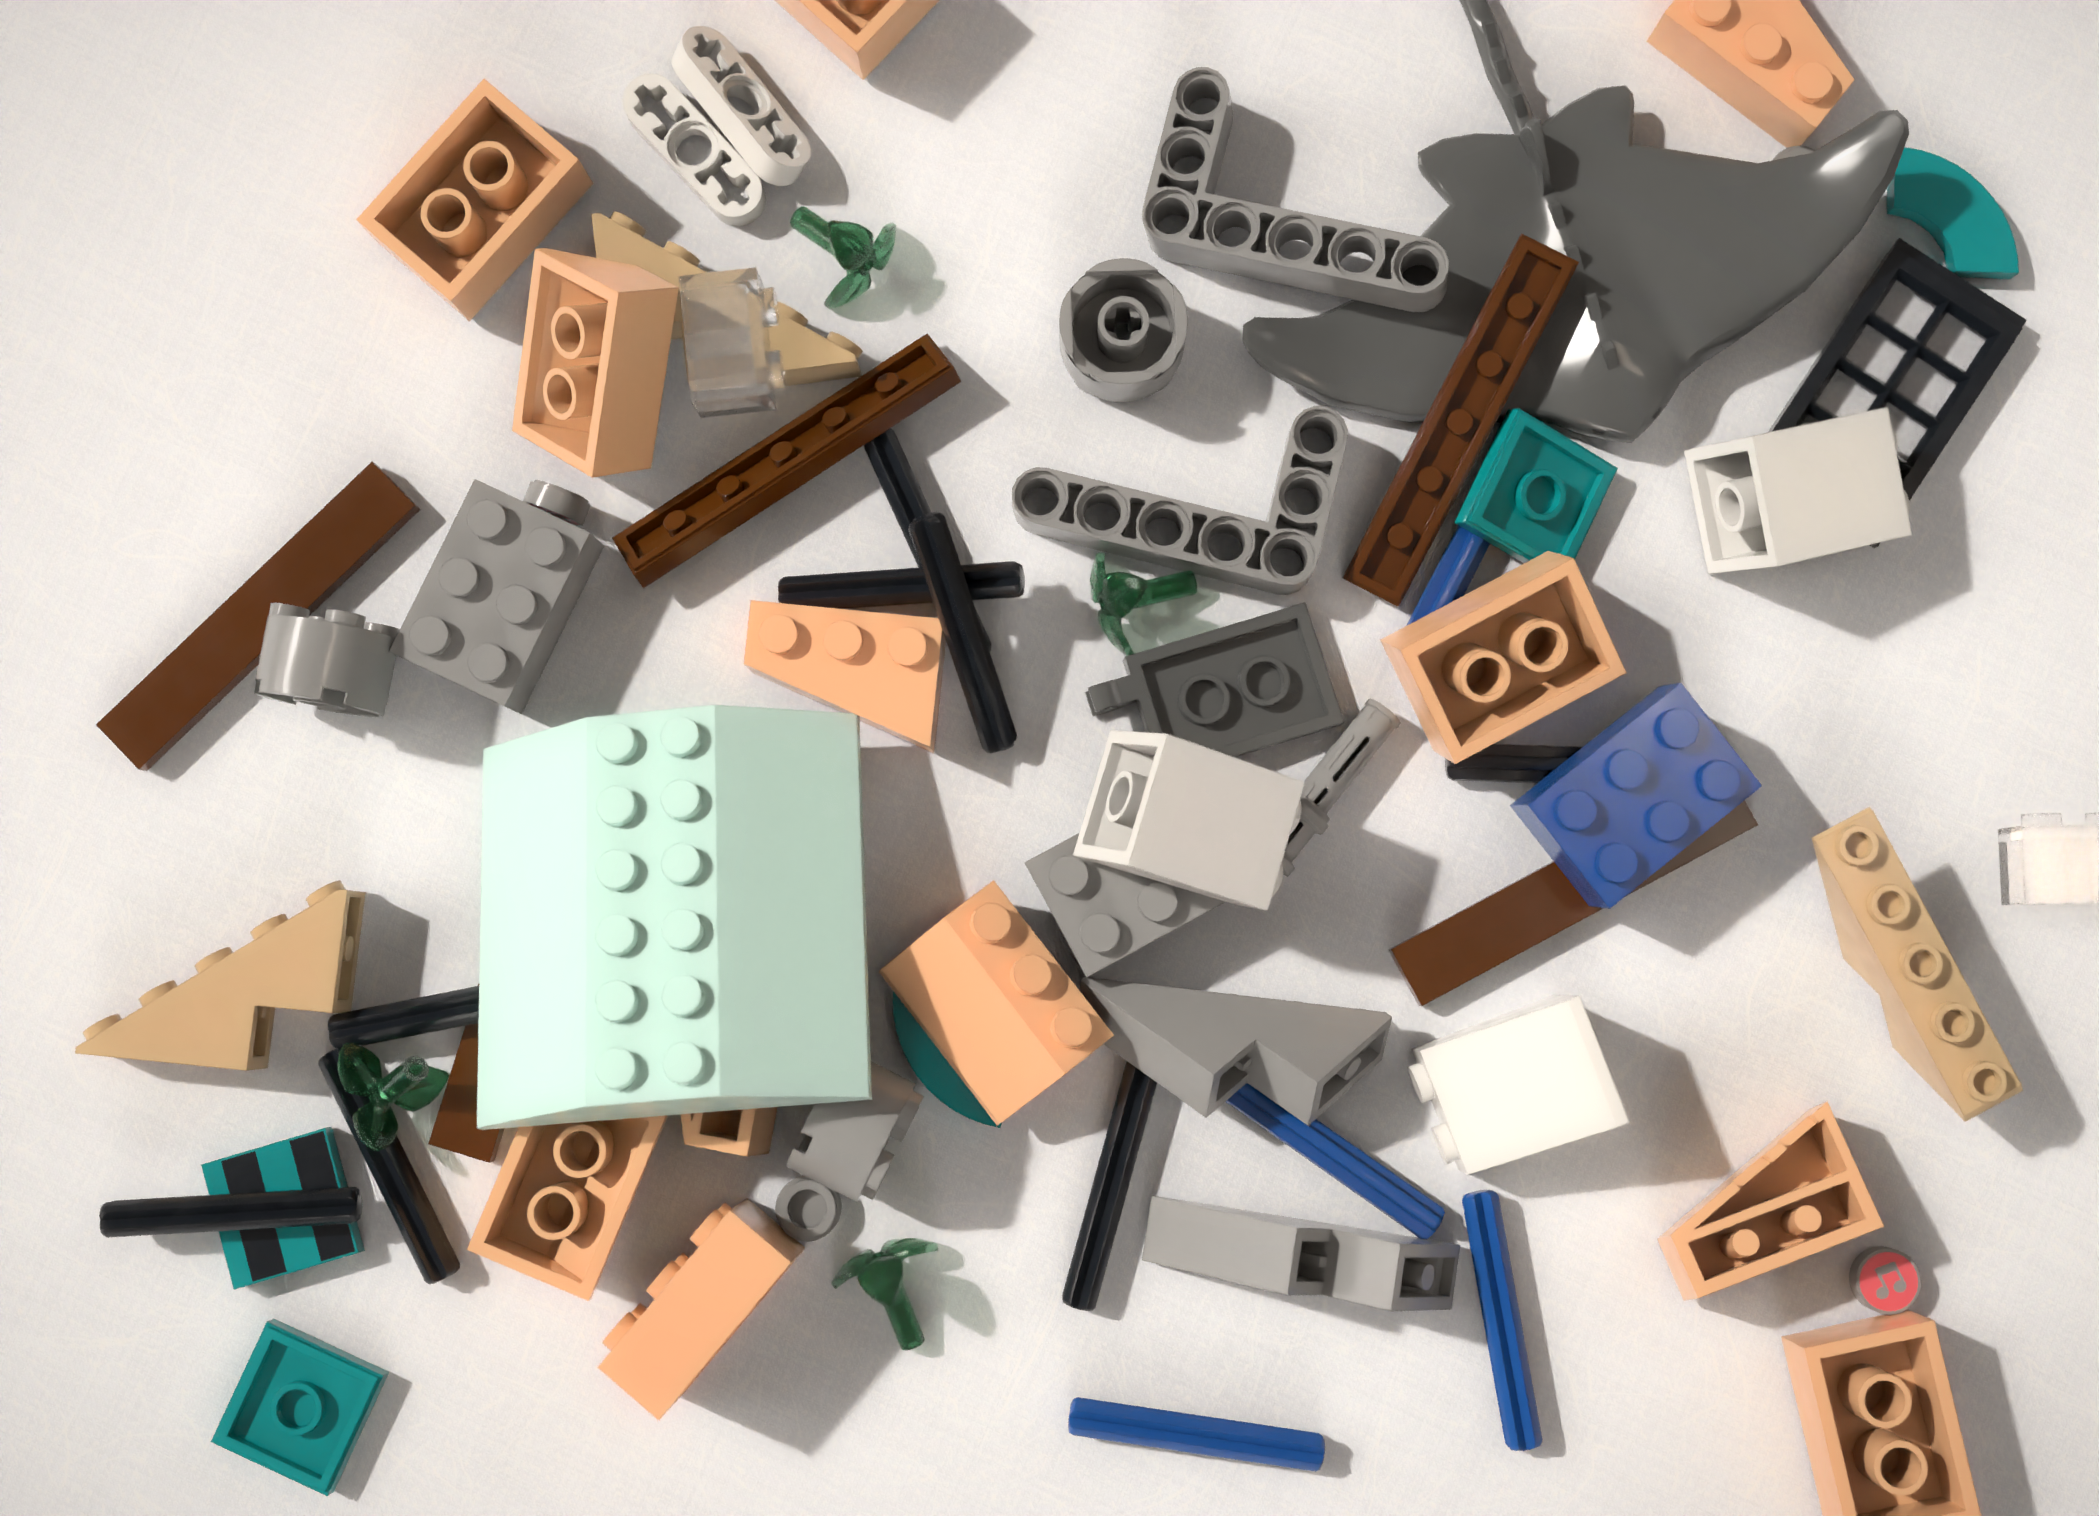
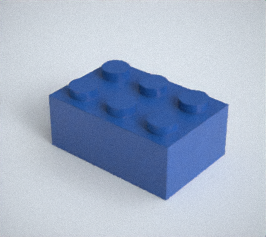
[1510,682,1762,909]

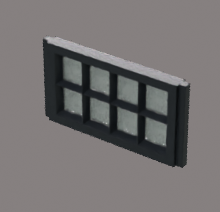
[1768,238,2027,548]

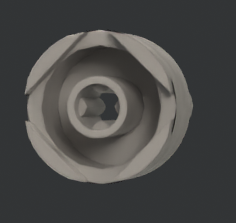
[1059,258,1188,402]
[254,603,400,717]
[786,1061,924,1202]

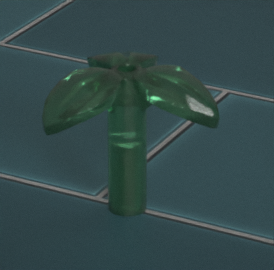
[790,206,896,309]
[1090,552,1197,656]
[337,1042,449,1151]
[831,1238,938,1351]

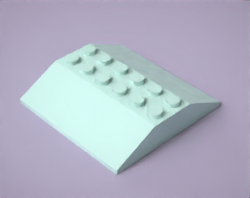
[477,705,872,1130]

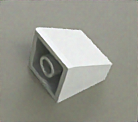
[1684,407,1912,574]
[1073,730,1305,911]
[1408,995,1630,1175]

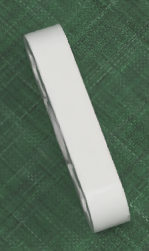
[672,26,811,186]
[623,74,766,226]

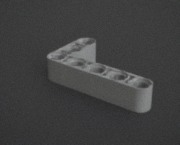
[1142,67,1449,312]
[1012,406,1348,595]

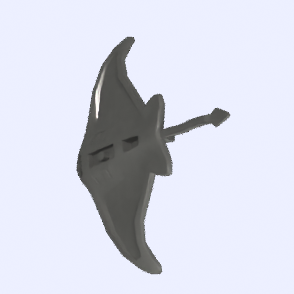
[1242,0,1909,443]

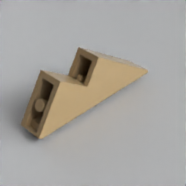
[591,211,863,398]
[1812,807,2023,1122]
[75,880,366,1071]

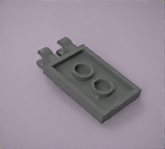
[1085,602,1344,758]

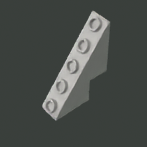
[1079,977,1392,1126]
[1142,1196,1460,1311]

